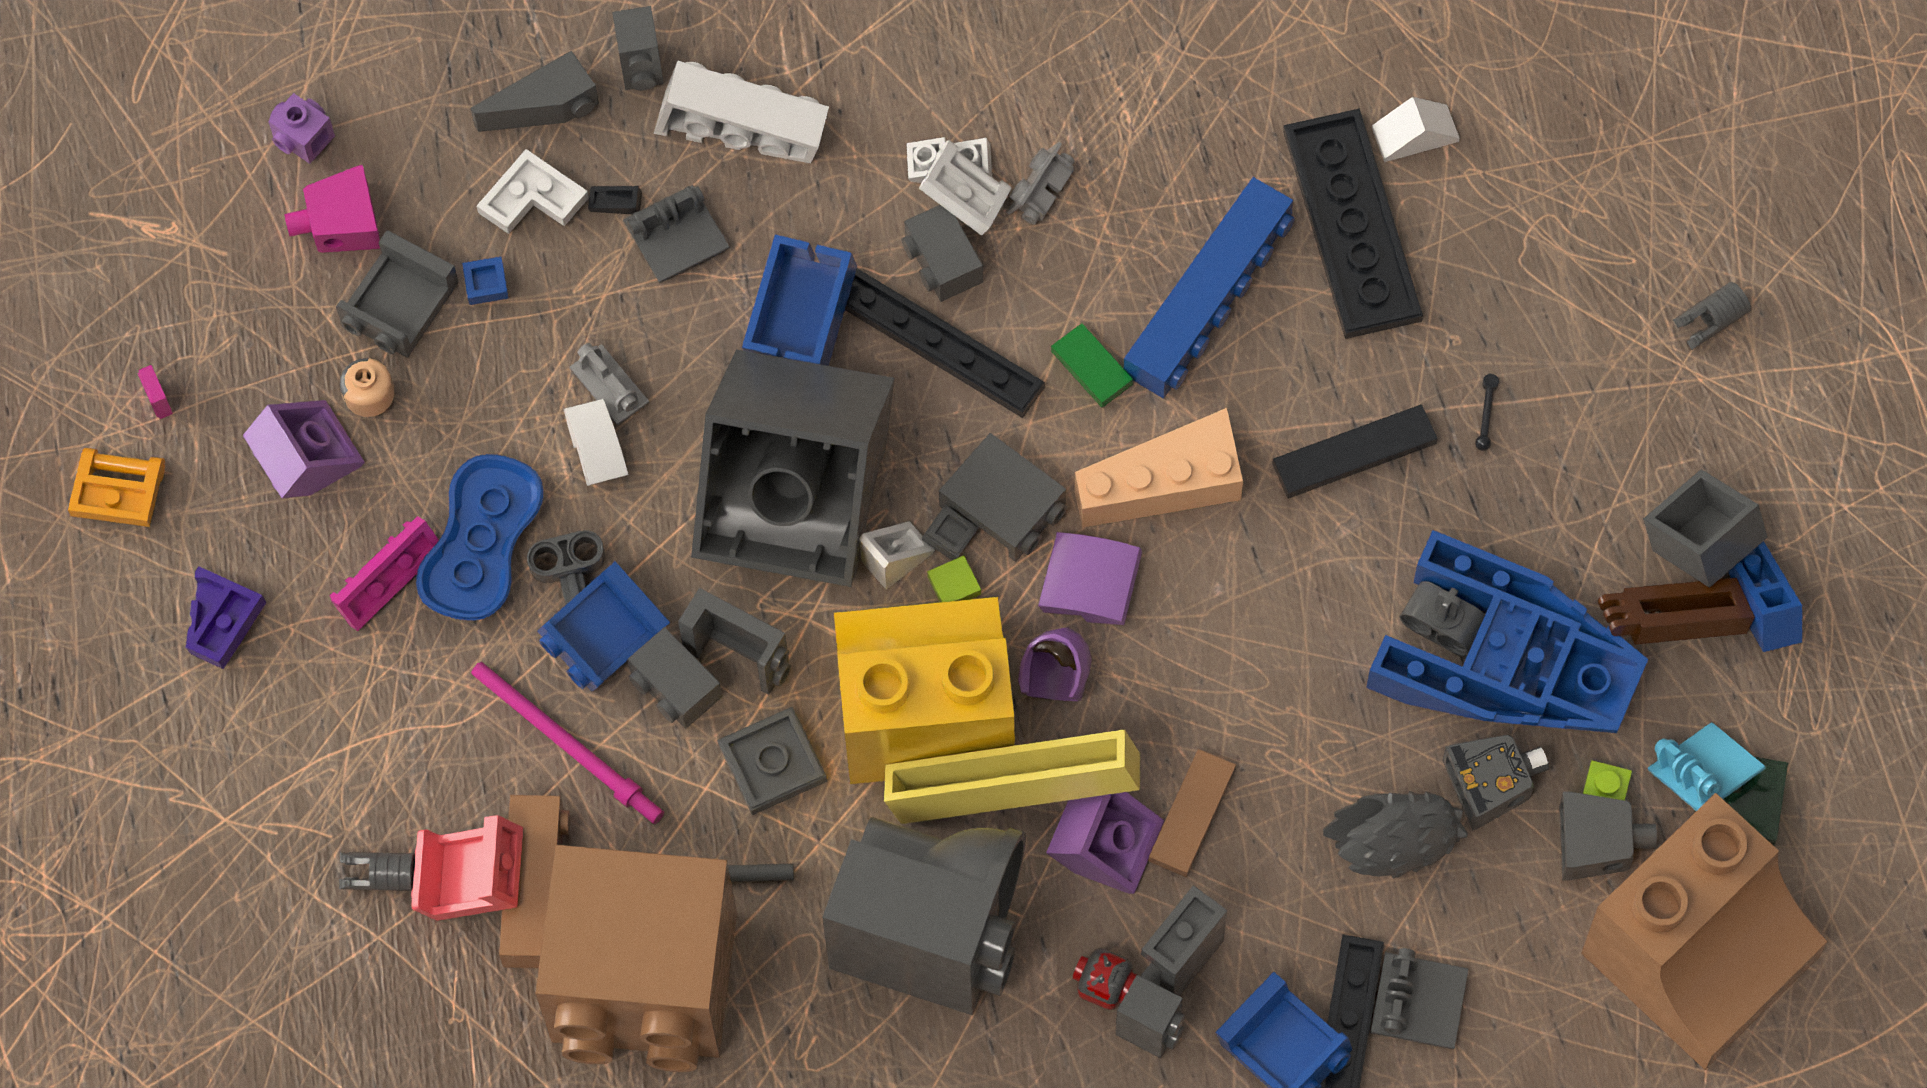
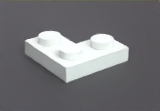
[477,149,589,234]

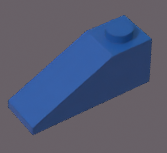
[1728,541,1802,652]

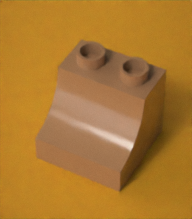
[1581,793,1828,1070]

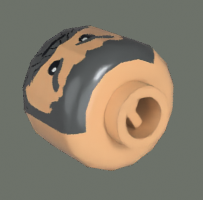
[340,358,394,417]

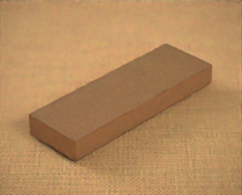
[1148,749,1236,877]

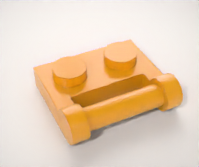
[68,448,165,527]

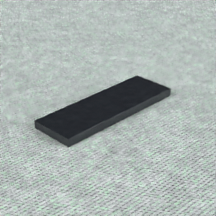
[1283,108,1423,339]

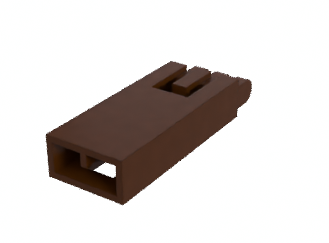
[1597,578,1755,645]

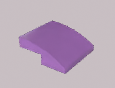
[1038,532,1142,625]

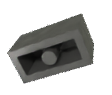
[612,6,664,91]
[901,205,983,302]
[628,627,722,729]
[1116,975,1186,1058]

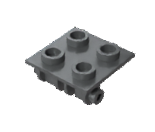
[623,185,730,283]
[1370,948,1469,1049]

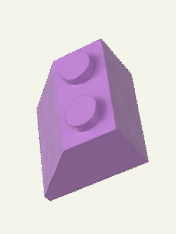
[243,400,365,498]
[1046,792,1164,894]

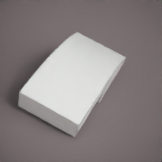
[907,137,992,183]
[563,399,628,486]

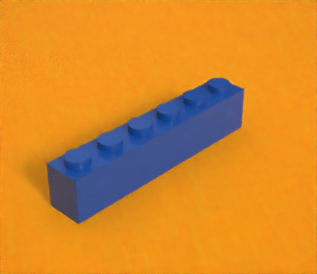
[1123,177,1295,399]

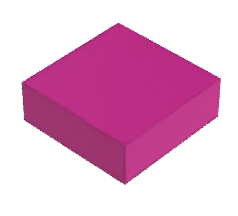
[137,365,173,419]

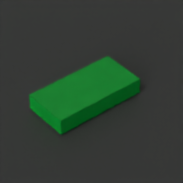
[1051,323,1133,408]

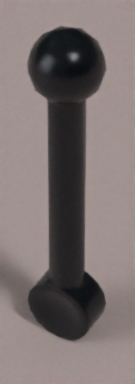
[1475,374,1499,451]

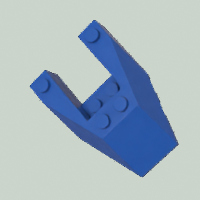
[1366,530,1648,733]

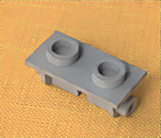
[1006,142,1075,225]
[569,343,649,425]

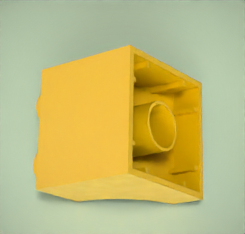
[834,597,1015,784]

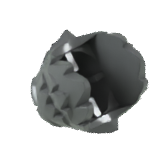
[1323,791,1468,878]

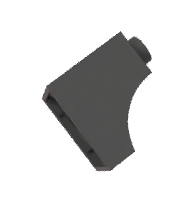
[691,349,895,587]

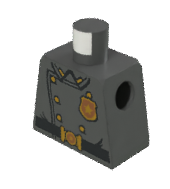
[1442,735,1549,830]

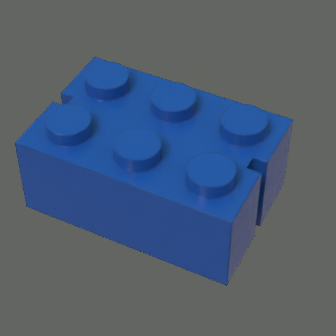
[742,234,857,366]

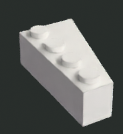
[654,61,829,164]

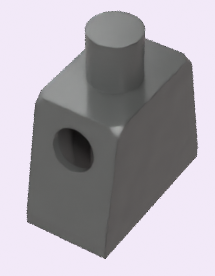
[1559,792,1657,880]

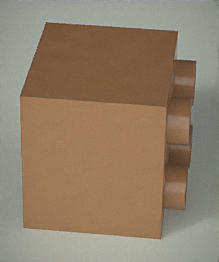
[535,845,737,1072]

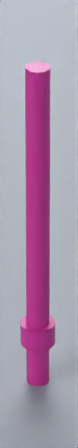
[471,661,664,825]

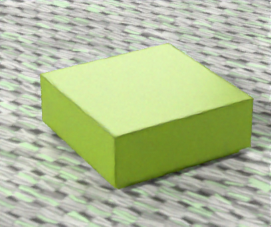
[927,555,981,602]

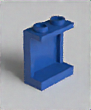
[537,561,670,692]
[1215,972,1353,1088]

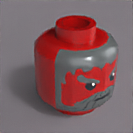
[1072,948,1138,1010]

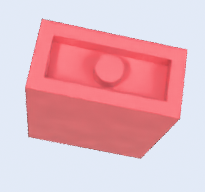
[411,815,523,921]

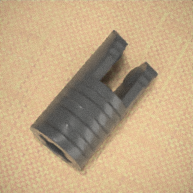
[1673,282,1751,350]
[339,852,415,891]

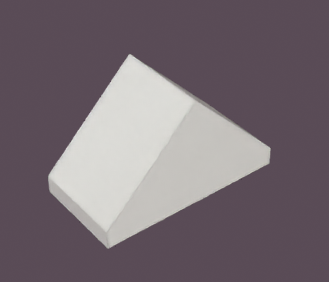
[1372,97,1460,162]
[859,521,935,590]

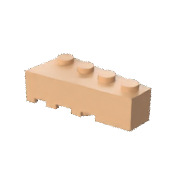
[1075,408,1243,528]

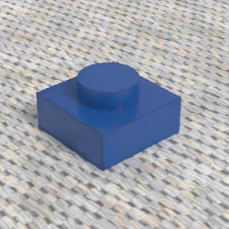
[462,257,509,305]

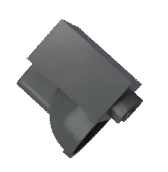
[822,817,1026,1015]

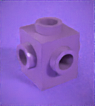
[268,93,335,164]

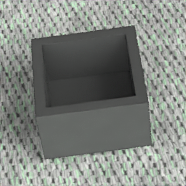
[1643,469,1768,588]

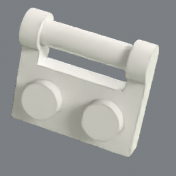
[919,140,1012,236]

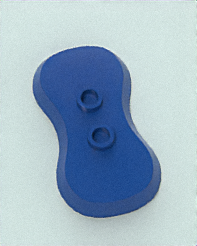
[416,454,543,620]

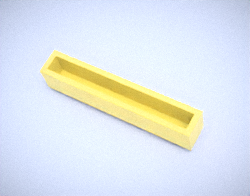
[884,730,1140,824]

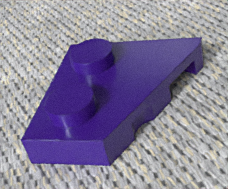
[186,566,267,669]

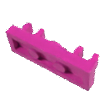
[330,516,439,631]

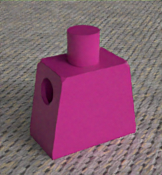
[284,165,380,253]

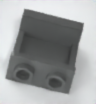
[336,230,459,358]
[939,433,1067,562]
[678,588,791,695]
[1141,885,1228,996]

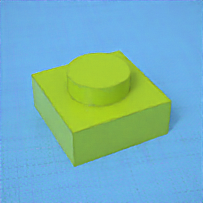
[1583,760,1632,801]

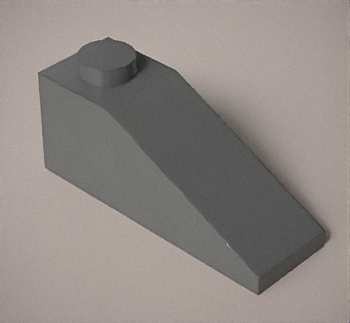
[470,51,599,132]

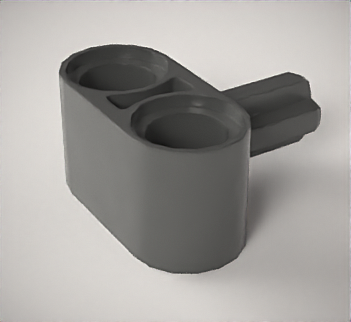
[527,530,605,605]
[1399,581,1485,656]

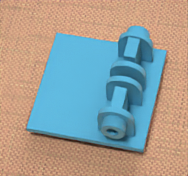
[1648,722,1766,811]

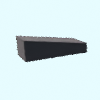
[588,186,642,215]

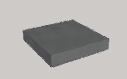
[717,707,827,815]

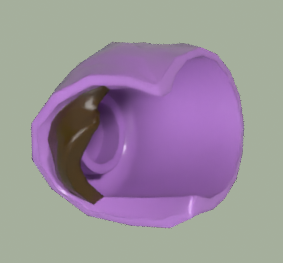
[1018,627,1092,701]

